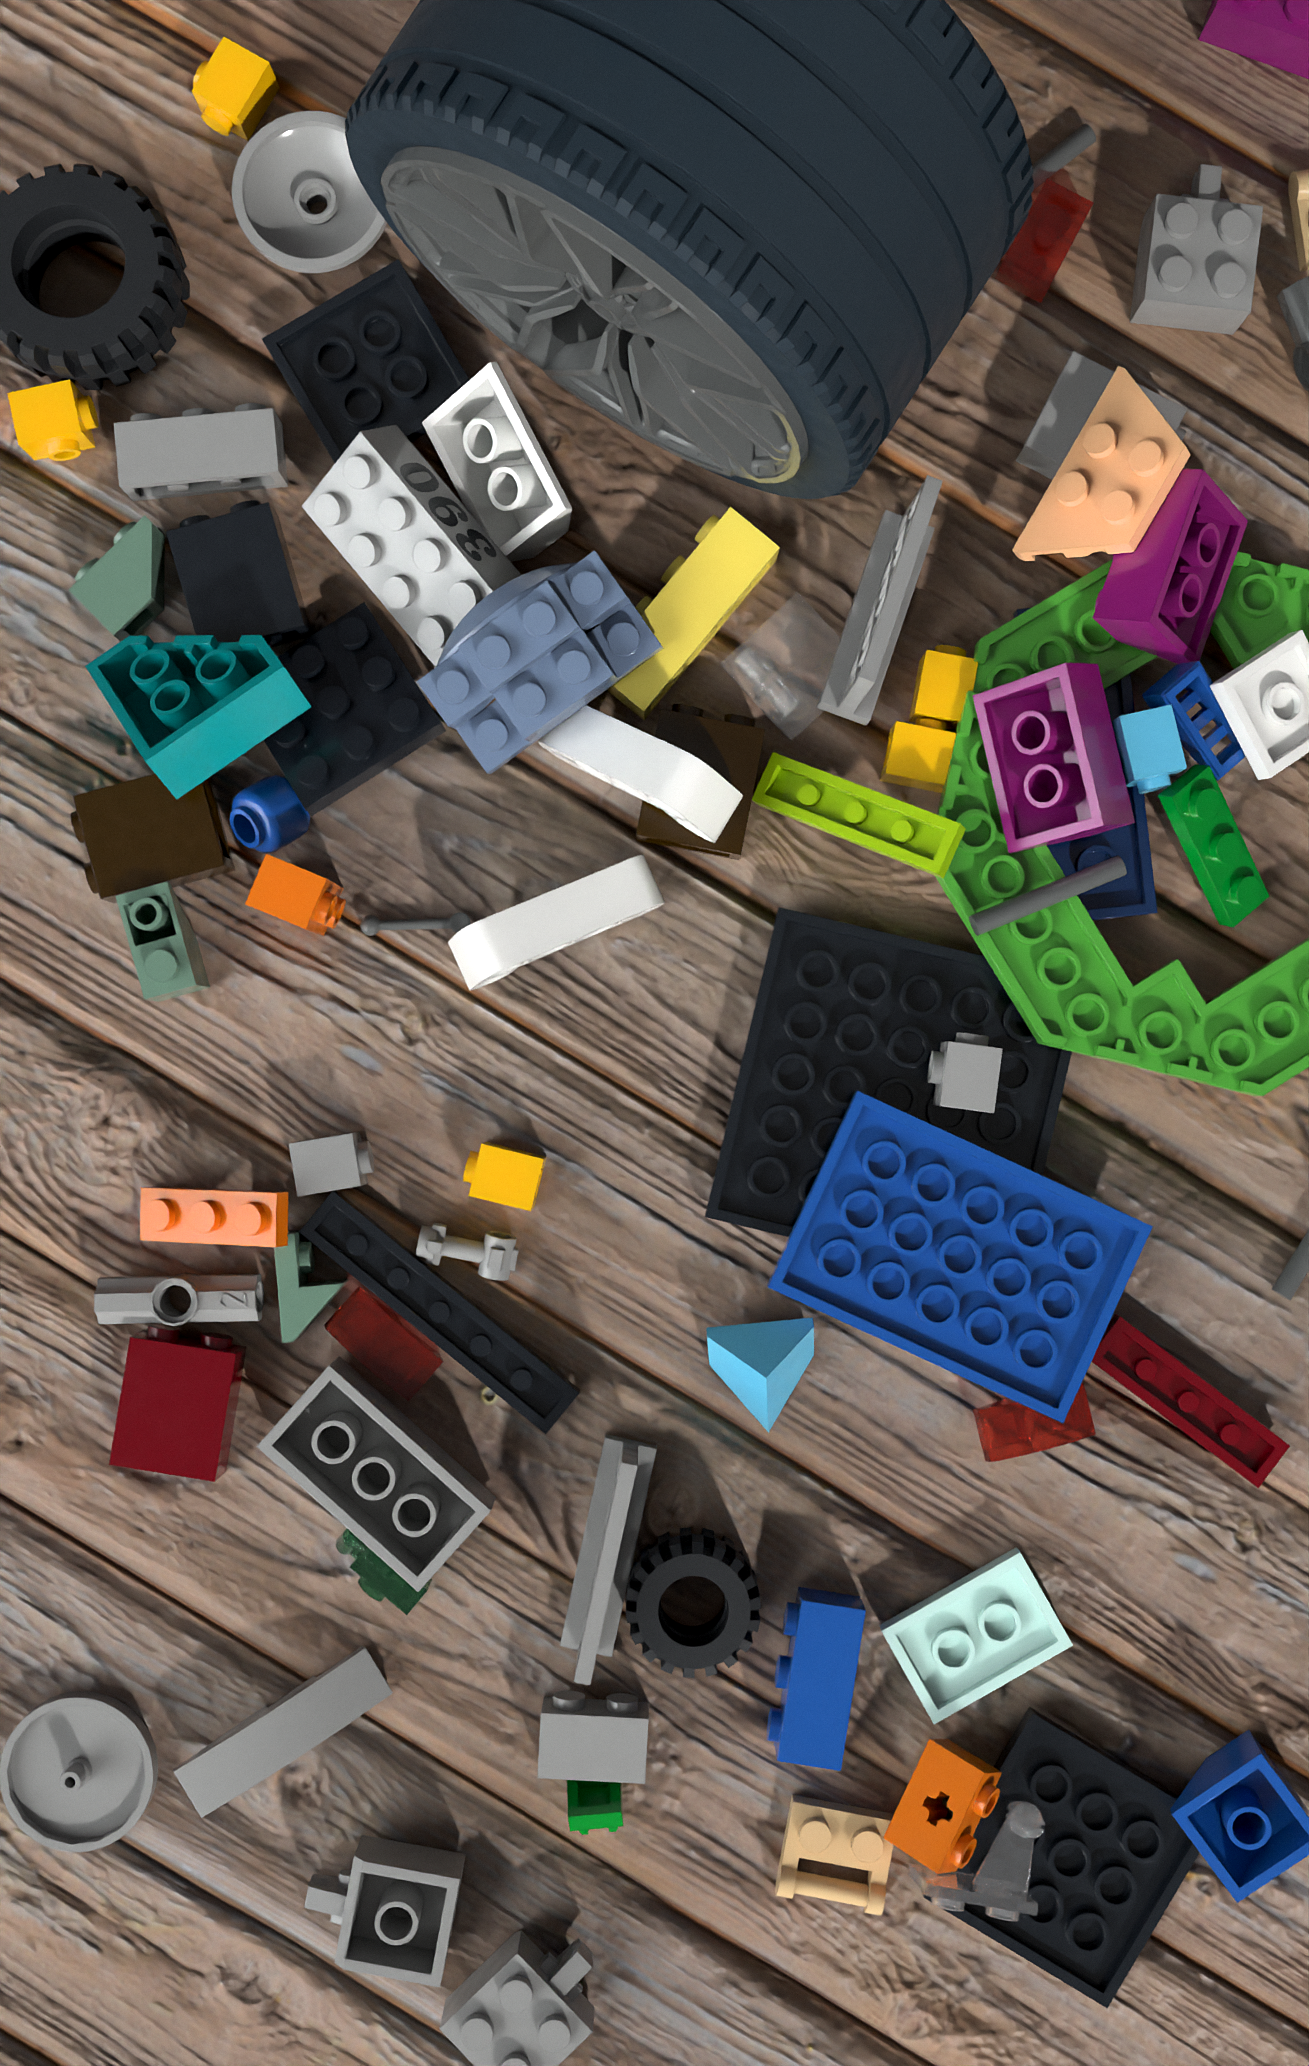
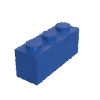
[766,1587,866,1771]

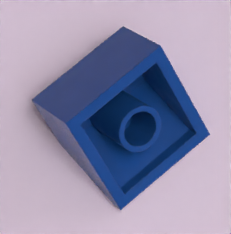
[1170,1729,1309,1903]

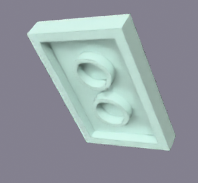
[879,1547,1073,1724]

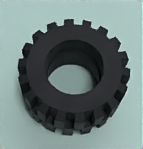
[626,1527,761,1678]

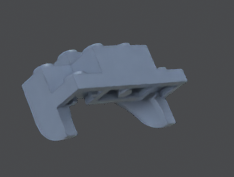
[416,550,664,774]

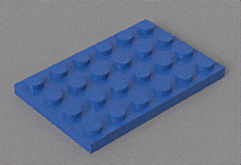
[767,1091,1153,1423]

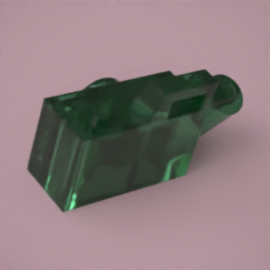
[336,1529,432,1615]

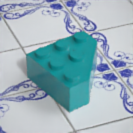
[85,635,311,799]

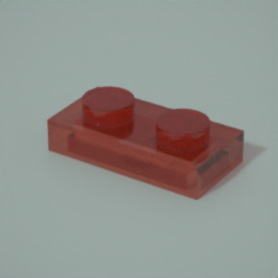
[995,178,1094,303]

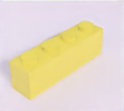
[607,506,780,720]

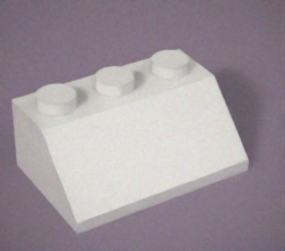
[422,362,572,562]

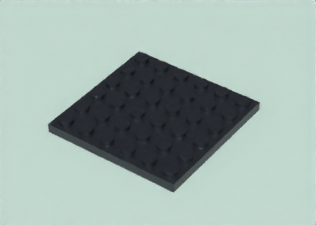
[705,907,1072,1237]

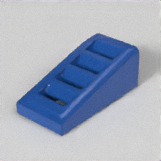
[1142,661,1246,781]

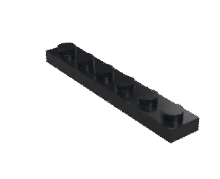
[299,1190,580,1434]

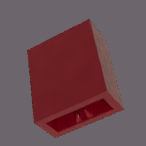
[109,1324,247,1482]

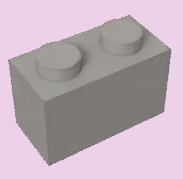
[537,1690,649,1784]

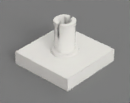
[1209,630,1309,780]

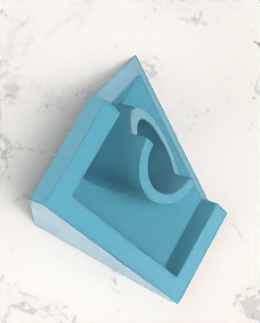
[706,1317,814,1433]

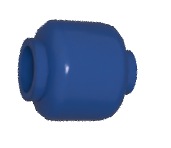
[229,775,311,853]

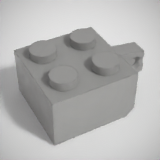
[1130,164,1263,335]
[304,1835,466,1987]
[439,1930,594,2066]

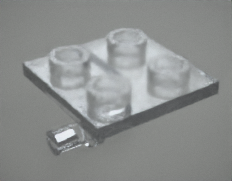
[720,592,840,742]
[908,1801,1045,1921]

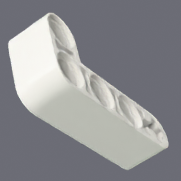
[538,705,743,843]
[448,855,665,991]

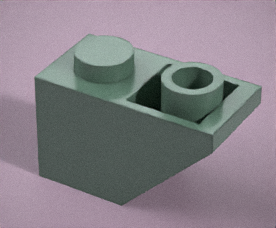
[69,515,165,641]
[115,881,210,1002]

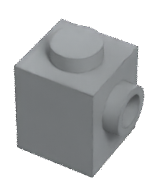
[928,1032,1003,1113]

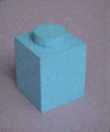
[1111,704,1187,794]

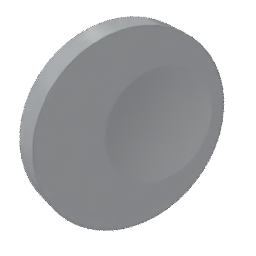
[0,1691,158,1852]

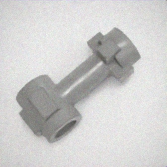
[416,1222,519,1281]

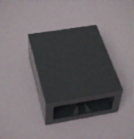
[166,500,313,648]

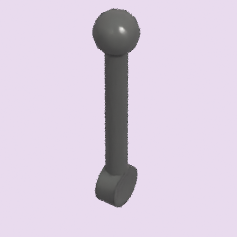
[360,912,471,936]

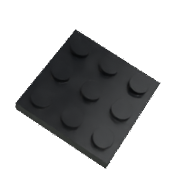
[262,259,469,463]
[264,602,446,816]

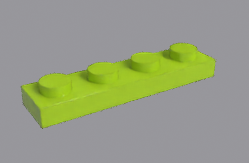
[752,752,966,879]

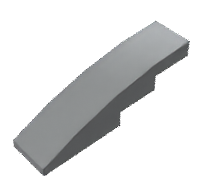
[173,1646,393,1818]

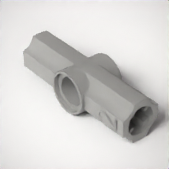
[94,1272,264,1326]

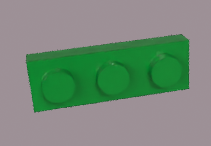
[1158,764,1269,928]

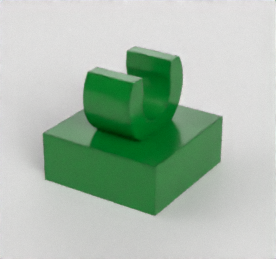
[567,1780,623,1835]

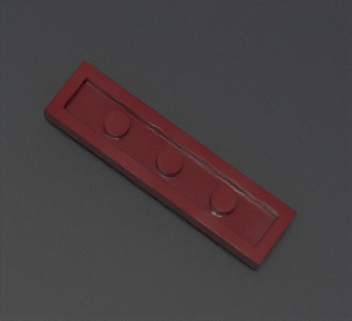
[1091,1314,1290,1488]

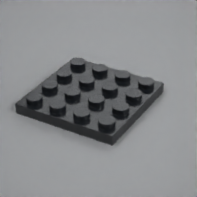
[921,1707,1200,2008]

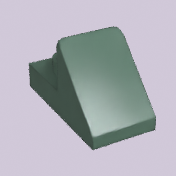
[274,1230,349,1343]

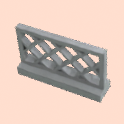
[817,475,943,726]
[560,1434,657,1685]

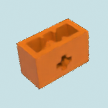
[245,854,346,936]
[883,1739,1002,1874]

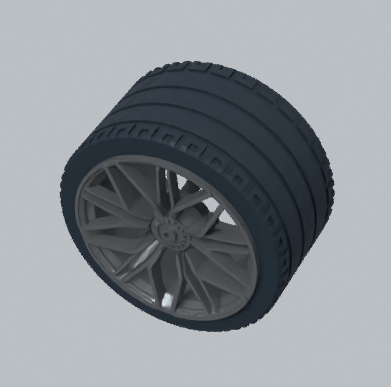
[345,0,1034,499]

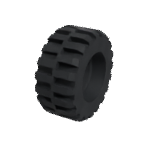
[0,163,190,391]

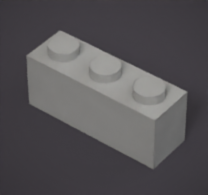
[114,403,288,501]

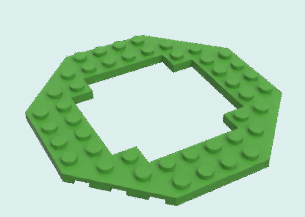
[935,552,1309,1096]

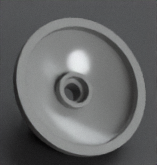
[232,111,387,273]

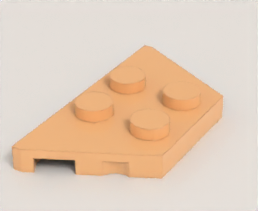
[1012,366,1191,561]

